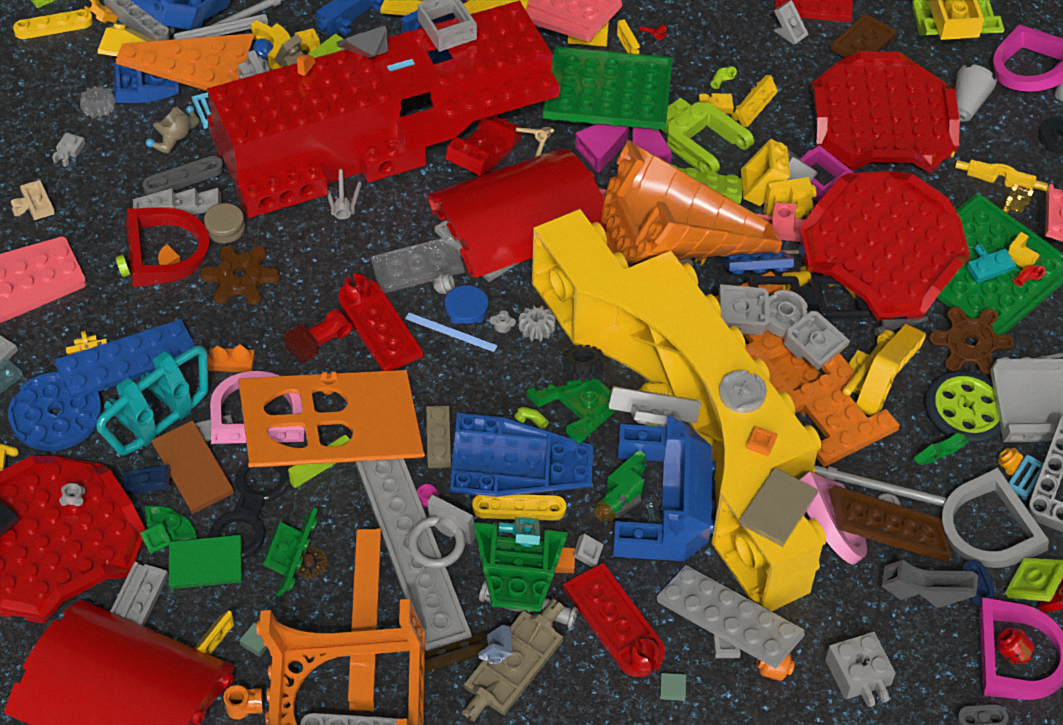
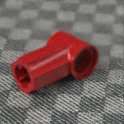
[305,309,353,348]

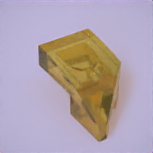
[1003,184,1034,213]

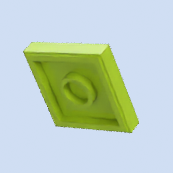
[1005,558,1063,601]

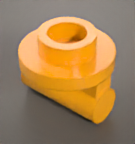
[998,448,1023,475]

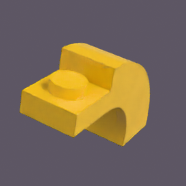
[251,20,291,70]

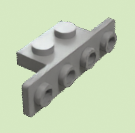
[608,386,701,427]

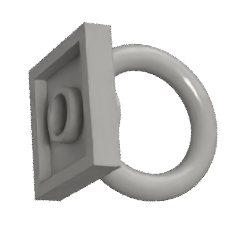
[408,495,475,568]

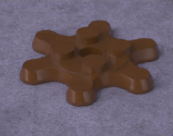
[200,245,281,305]
[930,307,1014,375]

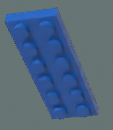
[55,319,198,400]

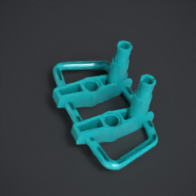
[96,346,208,455]

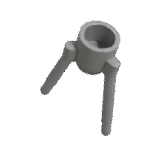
[327,169,362,219]

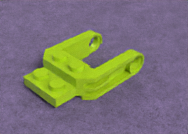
[662,98,754,172]

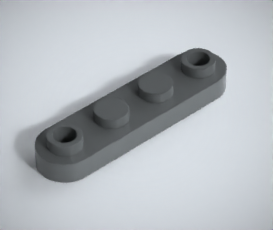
[143,156,223,195]

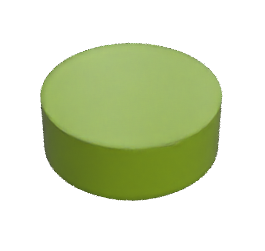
[115,255,131,277]

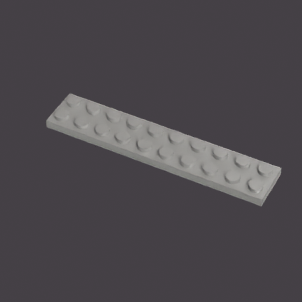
[354,459,472,651]

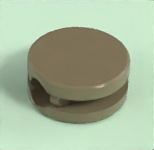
[204,203,245,243]

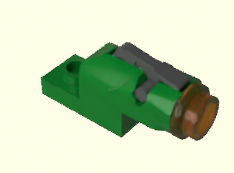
[594,450,646,523]

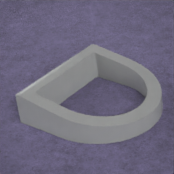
[942,468,1049,568]

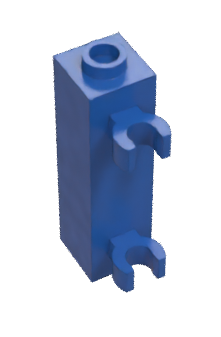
[316,0,384,36]

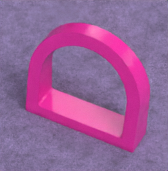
[993,24,1063,91]
[979,598,1063,700]

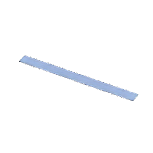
[405,313,497,352]

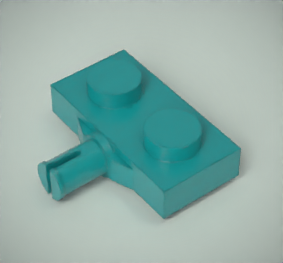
[967,244,1016,283]
[498,517,540,547]

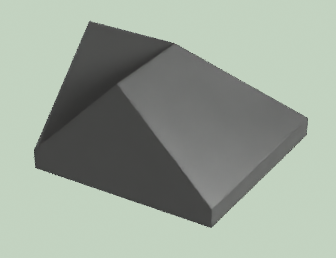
[336,26,388,58]

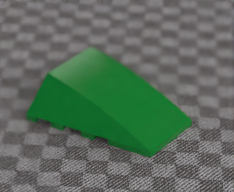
[473,522,568,612]

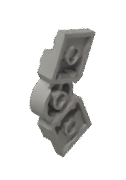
[719,284,850,370]

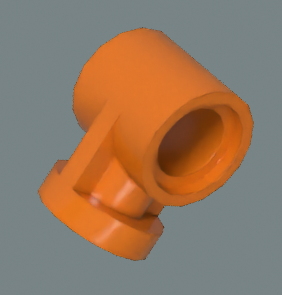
[223,685,264,719]

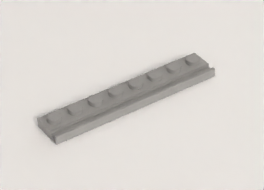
[110,562,168,627]

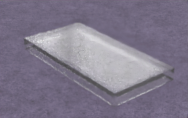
[371,236,464,293]

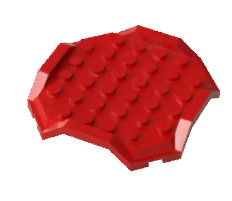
[810,51,960,174]
[799,171,970,321]
[0,456,145,624]

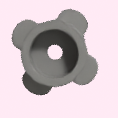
[490,310,516,333]
[59,483,85,506]

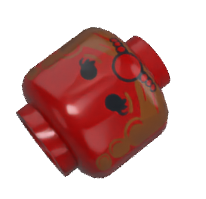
[997,628,1034,665]

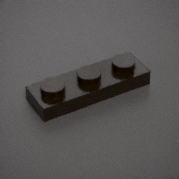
[425,632,488,672]

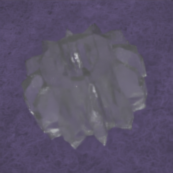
[80,85,115,119]

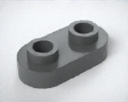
[957,705,1009,725]

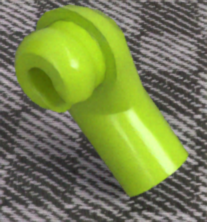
[710,66,737,89]
[514,407,549,429]

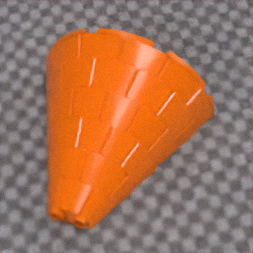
[601,140,782,264]

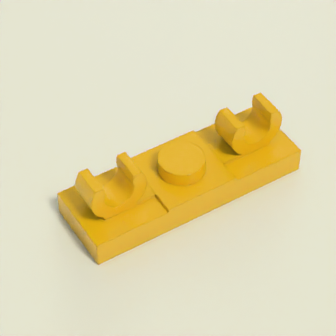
[730,75,778,127]

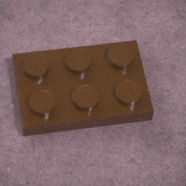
[831,13,897,58]

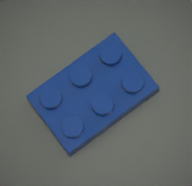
[722,251,794,274]

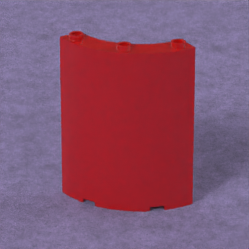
[426,148,606,278]
[4,600,235,725]

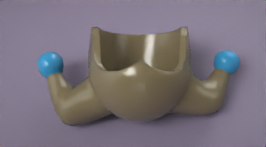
[146,106,200,153]

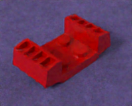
[445,115,522,176]

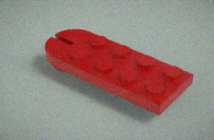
[338,273,423,371]
[563,563,665,677]

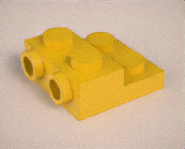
[763,177,816,219]

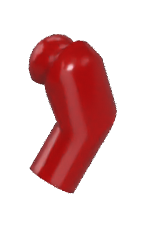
[1014,265,1046,286]

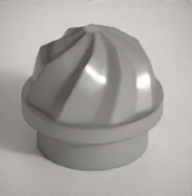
[433,273,455,294]

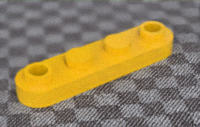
[13,9,93,39]
[472,495,566,520]

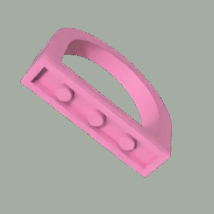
[210,371,305,444]
[800,472,867,565]

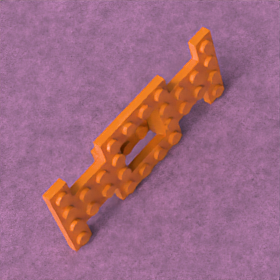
[715,272,900,467]

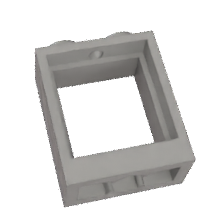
[418,0,477,52]

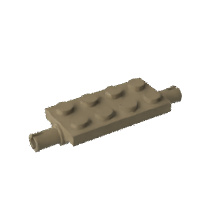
[462,599,564,722]

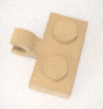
[11,180,54,220]

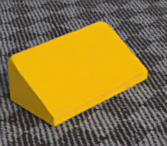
[194,610,234,655]

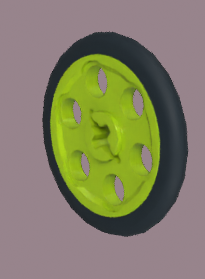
[925,371,1002,443]

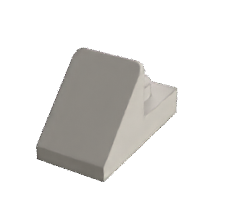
[774,0,808,44]

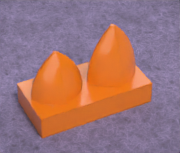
[208,344,255,373]

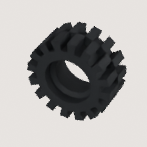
[563,345,604,382]

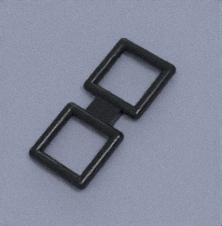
[748,276,870,319]

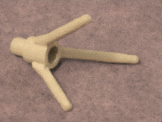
[516,127,554,157]

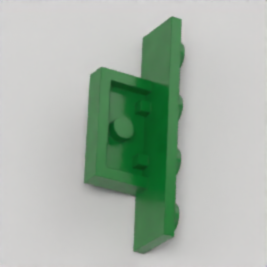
[262,507,318,597]

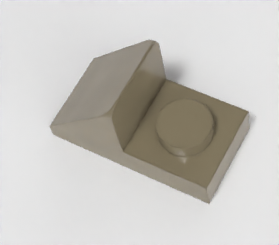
[274,34,304,66]

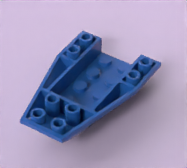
[450,413,593,497]

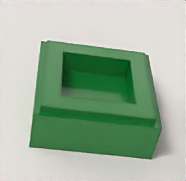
[139,522,171,554]

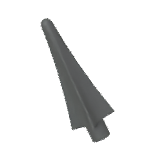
[874,316,928,336]

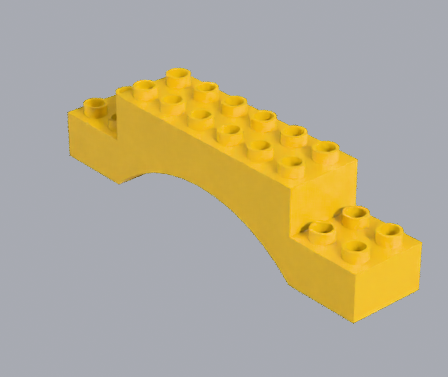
[532,209,826,612]

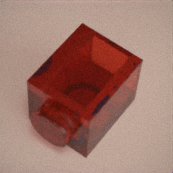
[284,324,319,365]

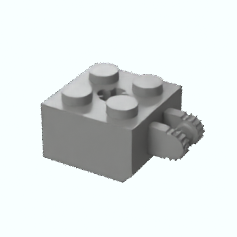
[825,632,896,707]

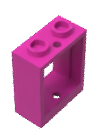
[800,145,854,202]

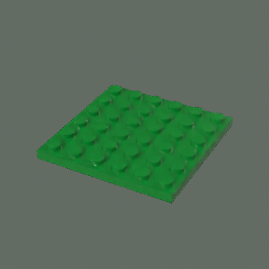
[543,47,673,130]
[937,194,1063,335]

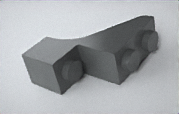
[882,560,978,608]

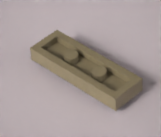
[426,406,451,468]

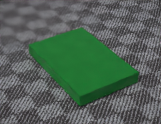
[169,535,242,589]

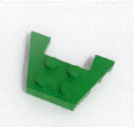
[527,377,616,444]

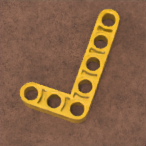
[856,324,926,416]

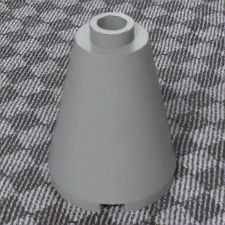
[955,65,997,122]

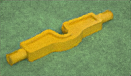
[955,160,1049,192]

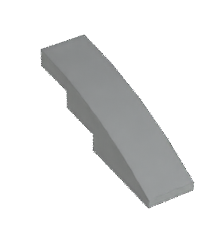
[133,188,221,215]

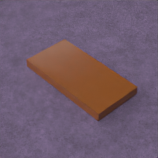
[151,420,234,514]

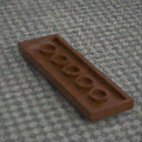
[828,485,952,562]

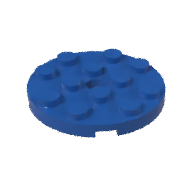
[8,372,102,452]

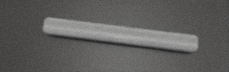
[174,14,268,40]

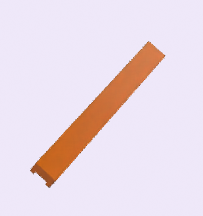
[348,528,382,712]

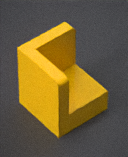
[1008,232,1040,268]

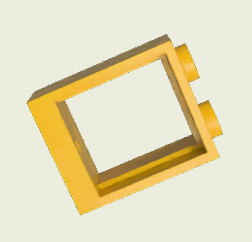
[741,139,790,206]

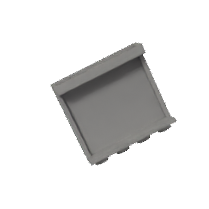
[990,357,1063,442]

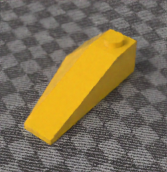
[98,23,154,56]

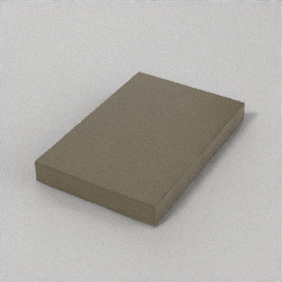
[739,468,818,547]

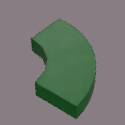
[914,433,970,465]
[145,506,197,542]

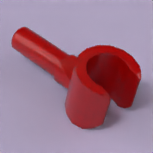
[639,25,667,40]

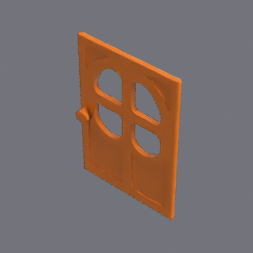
[238,370,425,468]

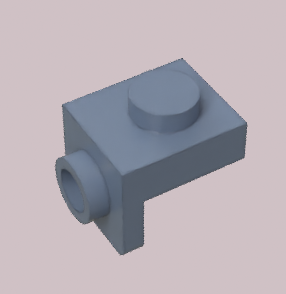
[478,625,513,664]

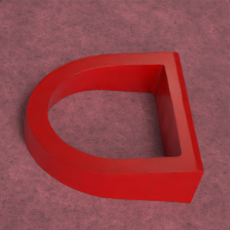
[126,207,209,287]

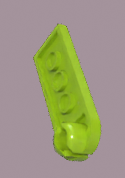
[671,164,742,204]

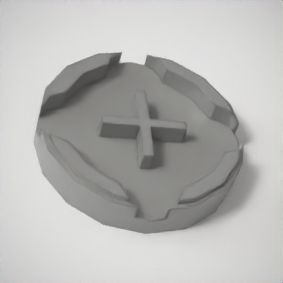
[719,370,767,413]

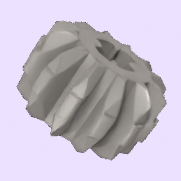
[519,305,555,342]

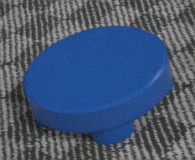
[445,285,488,324]

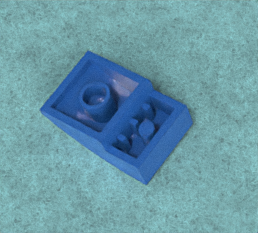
[113,63,179,103]

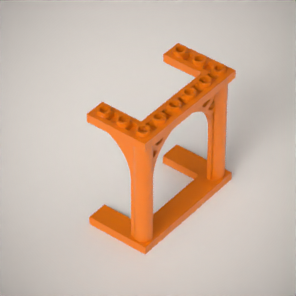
[256,599,425,725]

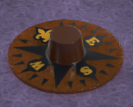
[295,547,327,578]

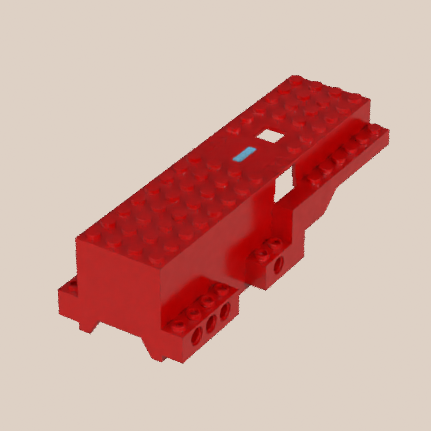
[207,0,560,219]

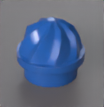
[253,38,273,59]

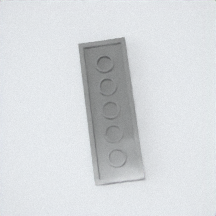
[657,565,805,669]

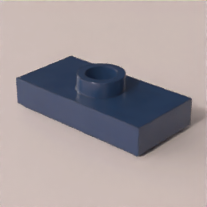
[122,465,171,495]

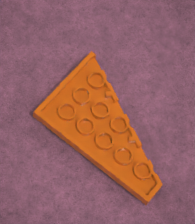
[116,34,254,91]

